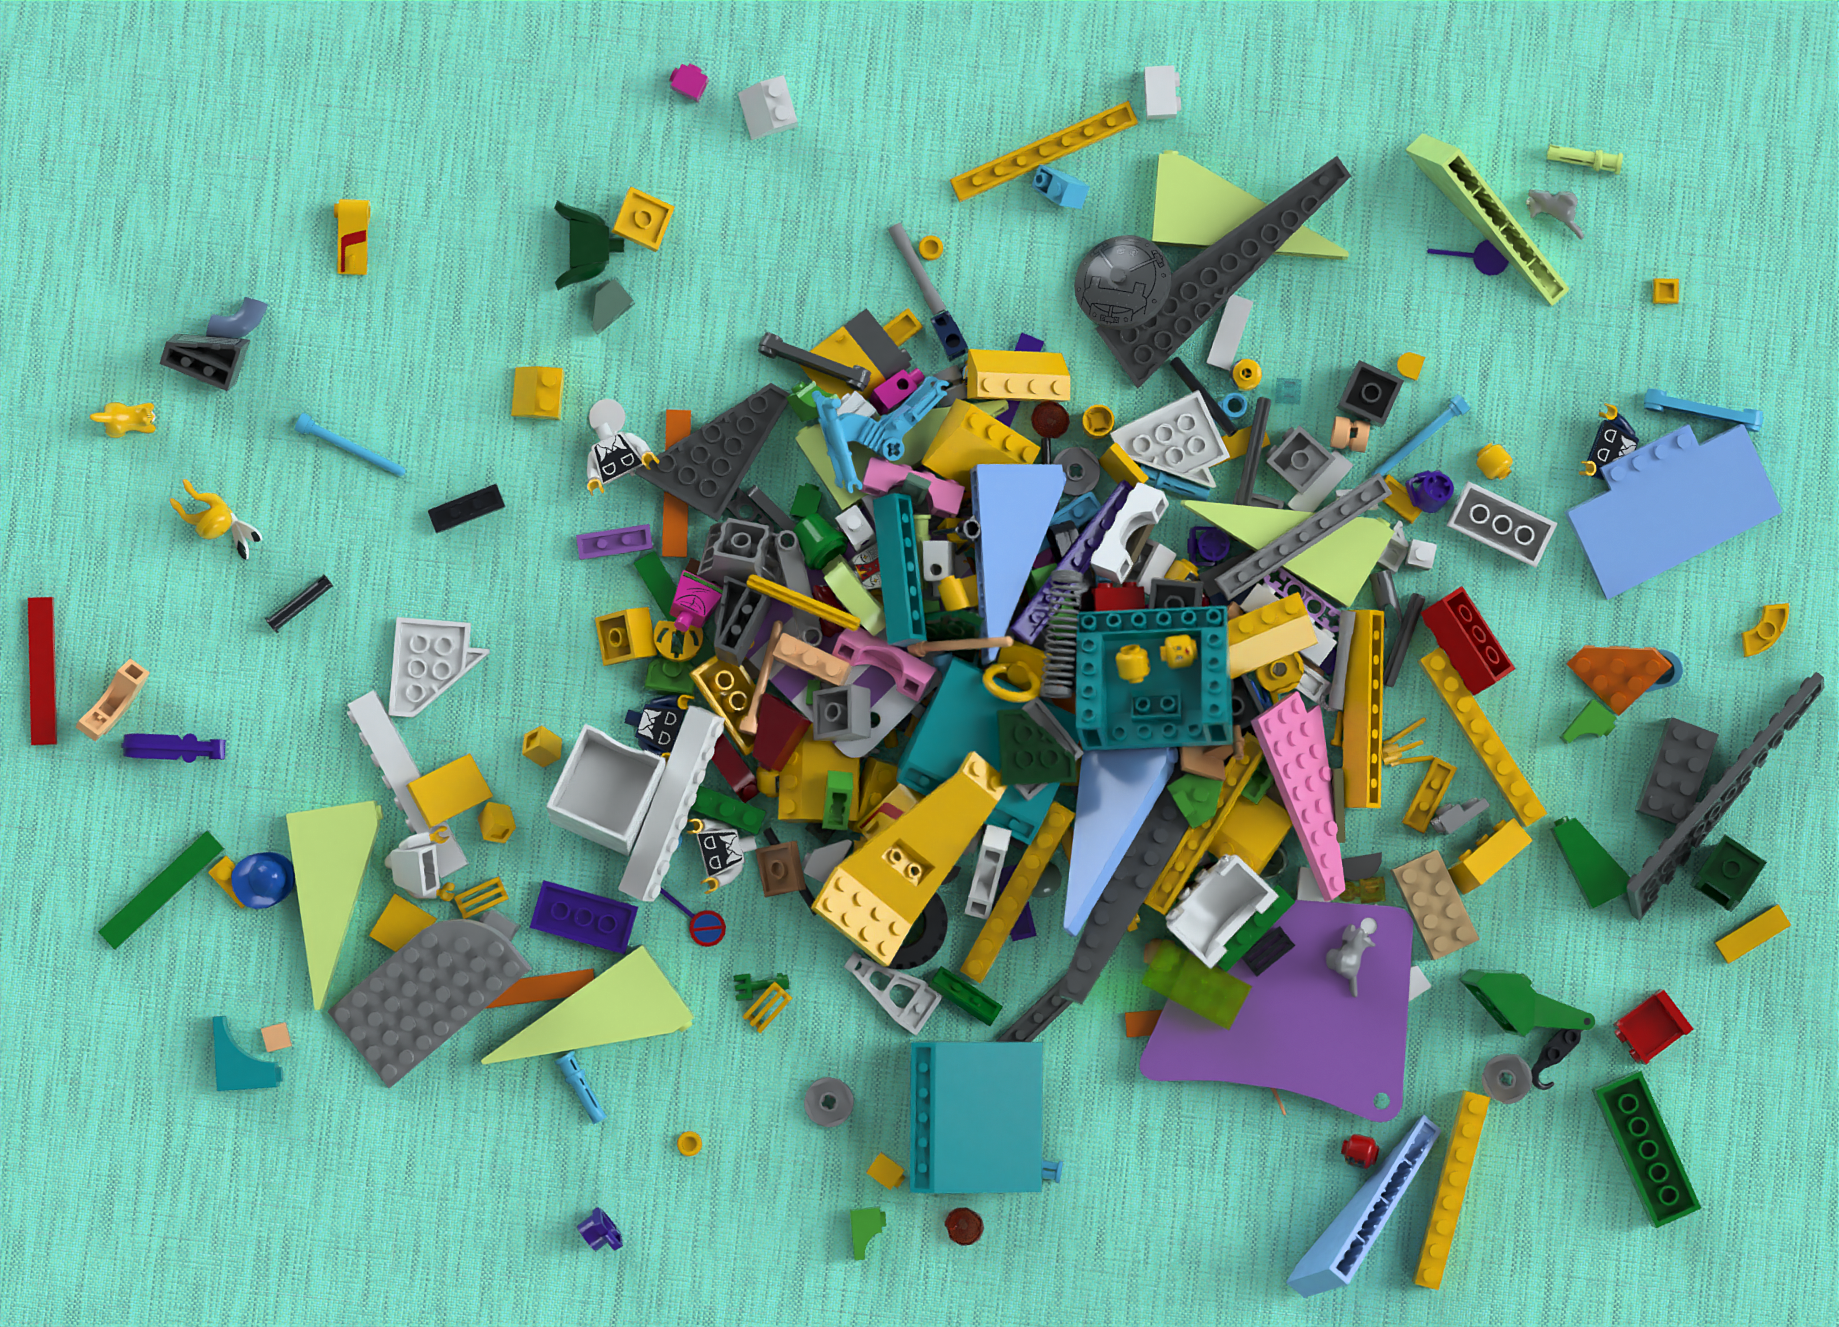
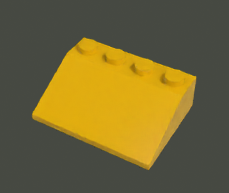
[921,398,1041,492]
[778,723,860,823]
[1185,766,1293,876]

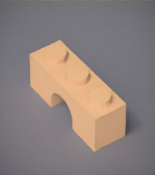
[772,633,852,687]

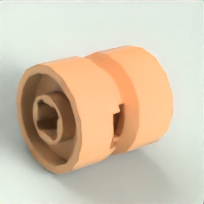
[1330,416,1370,453]

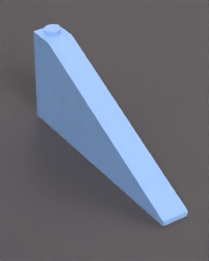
[970,464,1066,664]
[1063,747,1178,937]
[1286,1115,1442,1298]

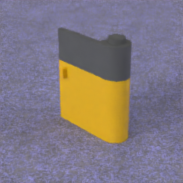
[799,308,912,410]

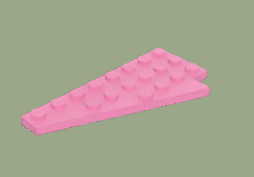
[1251,691,1346,901]

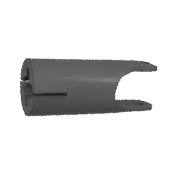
[1369,570,1403,628]

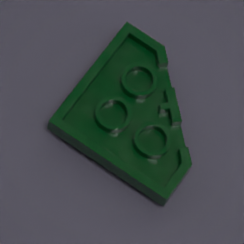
[924,609,985,663]
[996,709,1076,786]

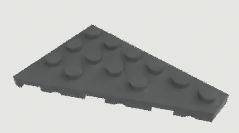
[635,383,790,522]

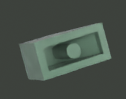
[593,278,635,335]

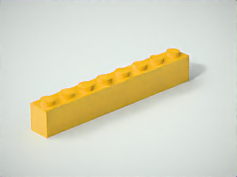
[1342,610,1384,808]
[1417,647,1548,827]
[1412,1090,1490,1290]

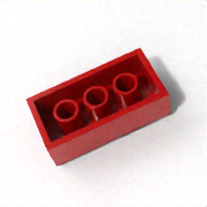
[1420,586,1516,696]

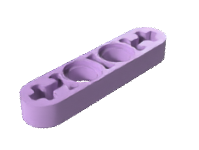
[1263,567,1341,633]

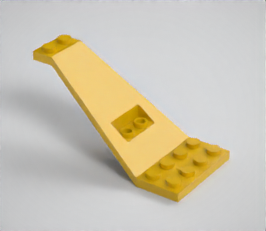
[811,752,1008,967]

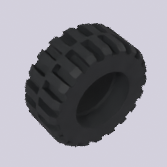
[864,892,948,970]

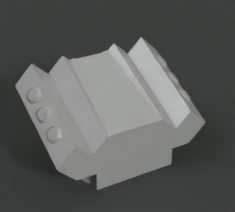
[697,518,789,587]

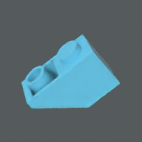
[1031,164,1090,209]

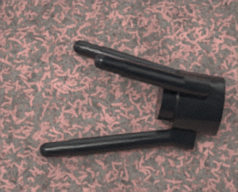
[932,512,981,555]

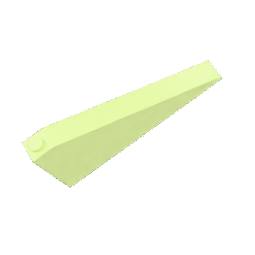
[1405,133,1570,306]
[1151,150,1349,260]
[795,399,1009,512]
[1180,500,1395,607]
[286,800,384,1010]
[480,944,695,1065]

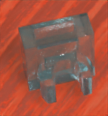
[1275,378,1302,405]

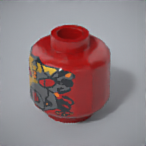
[1341,1134,1379,1169]

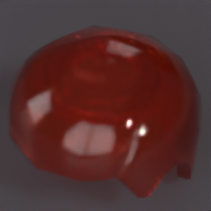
[1030,401,1070,439]
[944,1207,984,1246]

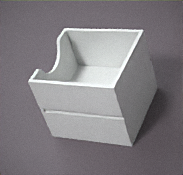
[546,724,666,857]

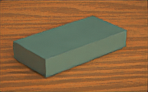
[899,472,931,505]

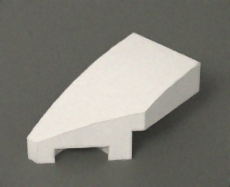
[1376,520,1409,575]

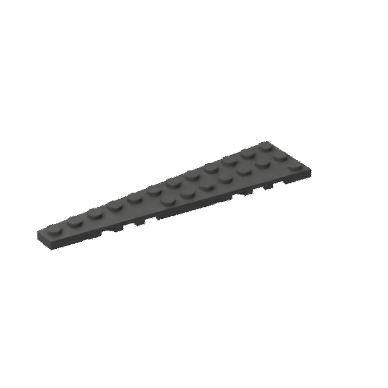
[1095,156,1351,388]
[1626,672,1825,921]
[1059,747,1232,1005]

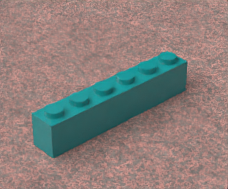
[873,493,927,647]

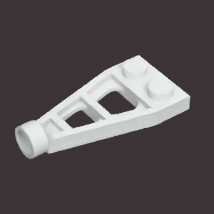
[844,951,943,1036]

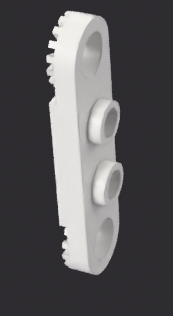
[1273,662,1344,712]

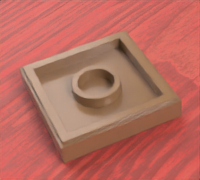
[755,840,806,897]

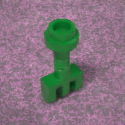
[733,973,789,1001]

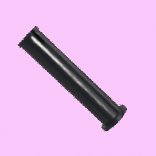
[265,574,334,633]

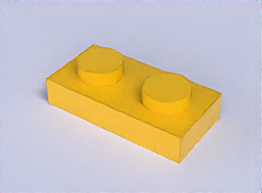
[208,856,245,908]

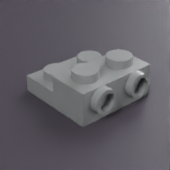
[1265,425,1336,495]
[1430,797,1490,835]

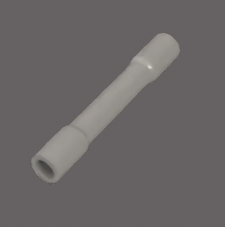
[888,223,946,316]
[1328,610,1356,710]

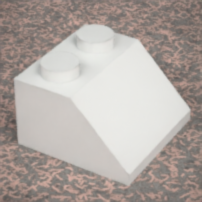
[738,75,798,140]
[1126,539,1177,596]

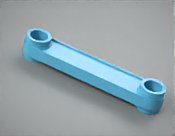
[1644,389,1764,432]

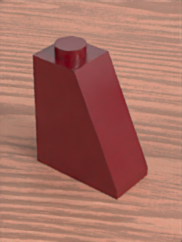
[752,693,812,772]

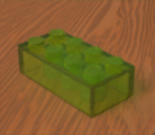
[1139,939,1252,1030]

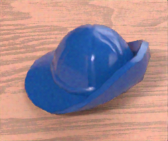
[232,852,295,909]

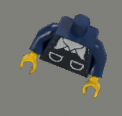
[1579,403,1639,480]
[624,695,695,765]

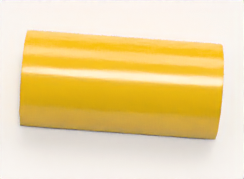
[689,655,761,756]

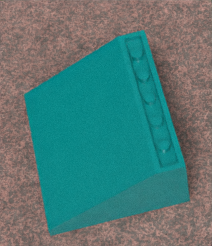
[1076,606,1233,750]
[896,657,1080,845]
[910,1040,1043,1194]

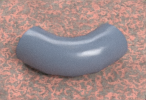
[206,297,268,338]

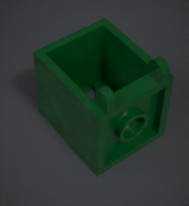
[1690,835,1767,912]

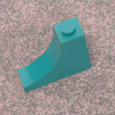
[213,1016,283,1091]

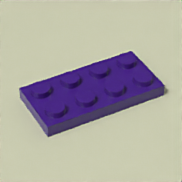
[530,880,639,954]

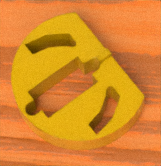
[654,621,703,662]

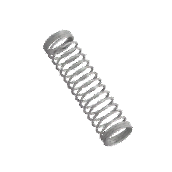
[1040,570,1083,698]

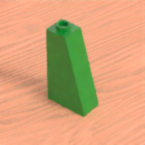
[1550,816,1630,909]

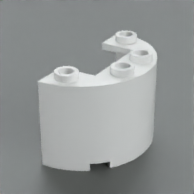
[1166,854,1279,969]

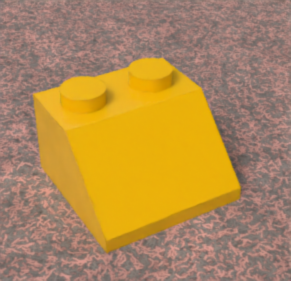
[511,366,565,420]
[595,607,657,666]

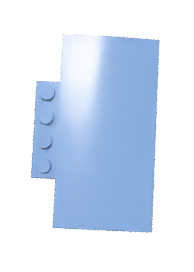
[1564,424,1782,600]

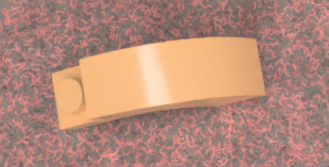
[76,658,150,741]

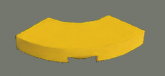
[1741,603,1789,657]

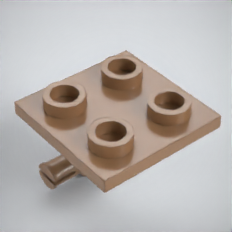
[1179,725,1245,782]

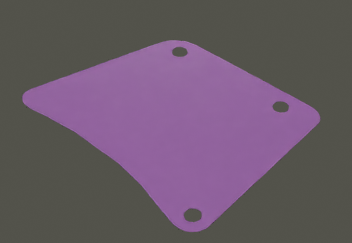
[1139,900,1413,1122]

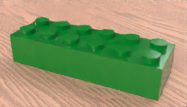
[1591,1070,1702,1228]

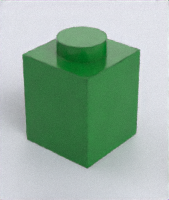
[790,483,823,519]

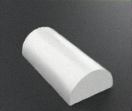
[1446,481,1558,568]

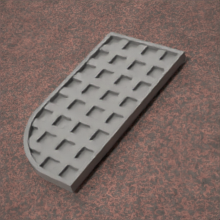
[327,919,532,1088]

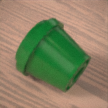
[793,513,849,570]

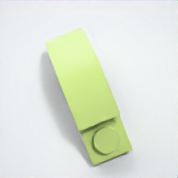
[822,554,886,636]

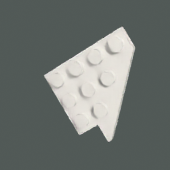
[1109,390,1230,488]
[388,617,490,717]

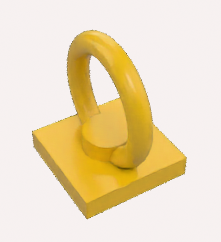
[983,640,1052,702]

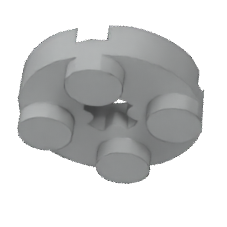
[1053,447,1100,497]
[1481,1053,1532,1104]
[804,1077,854,1127]

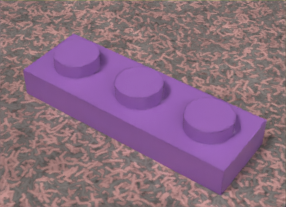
[576,524,653,560]

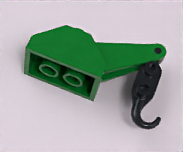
[1459,969,1595,1090]

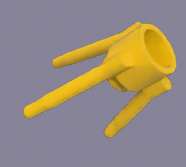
[1382,717,1434,767]

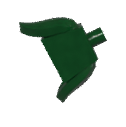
[554,200,624,291]

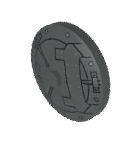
[1074,235,1172,330]

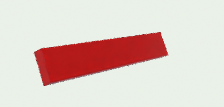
[28,597,57,745]

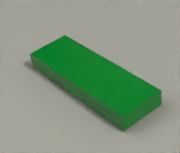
[928,966,1003,1027]

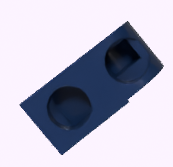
[930,310,968,362]

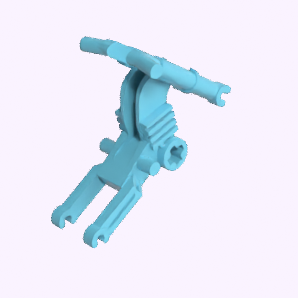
[812,376,949,493]

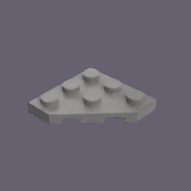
[1013,696,1084,801]

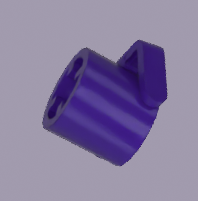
[1405,470,1454,513]
[1187,526,1230,567]
[577,1207,623,1252]

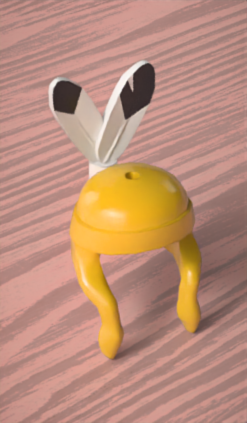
[170,479,262,560]

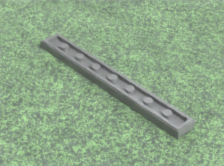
[1214,473,1392,601]

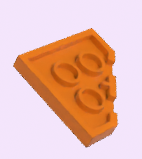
[1566,645,1672,716]

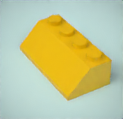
[967,349,1070,402]
[1228,592,1318,680]

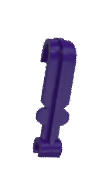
[121,733,226,763]

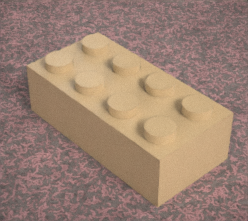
[1390,849,1480,960]

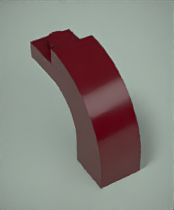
[711,732,760,803]

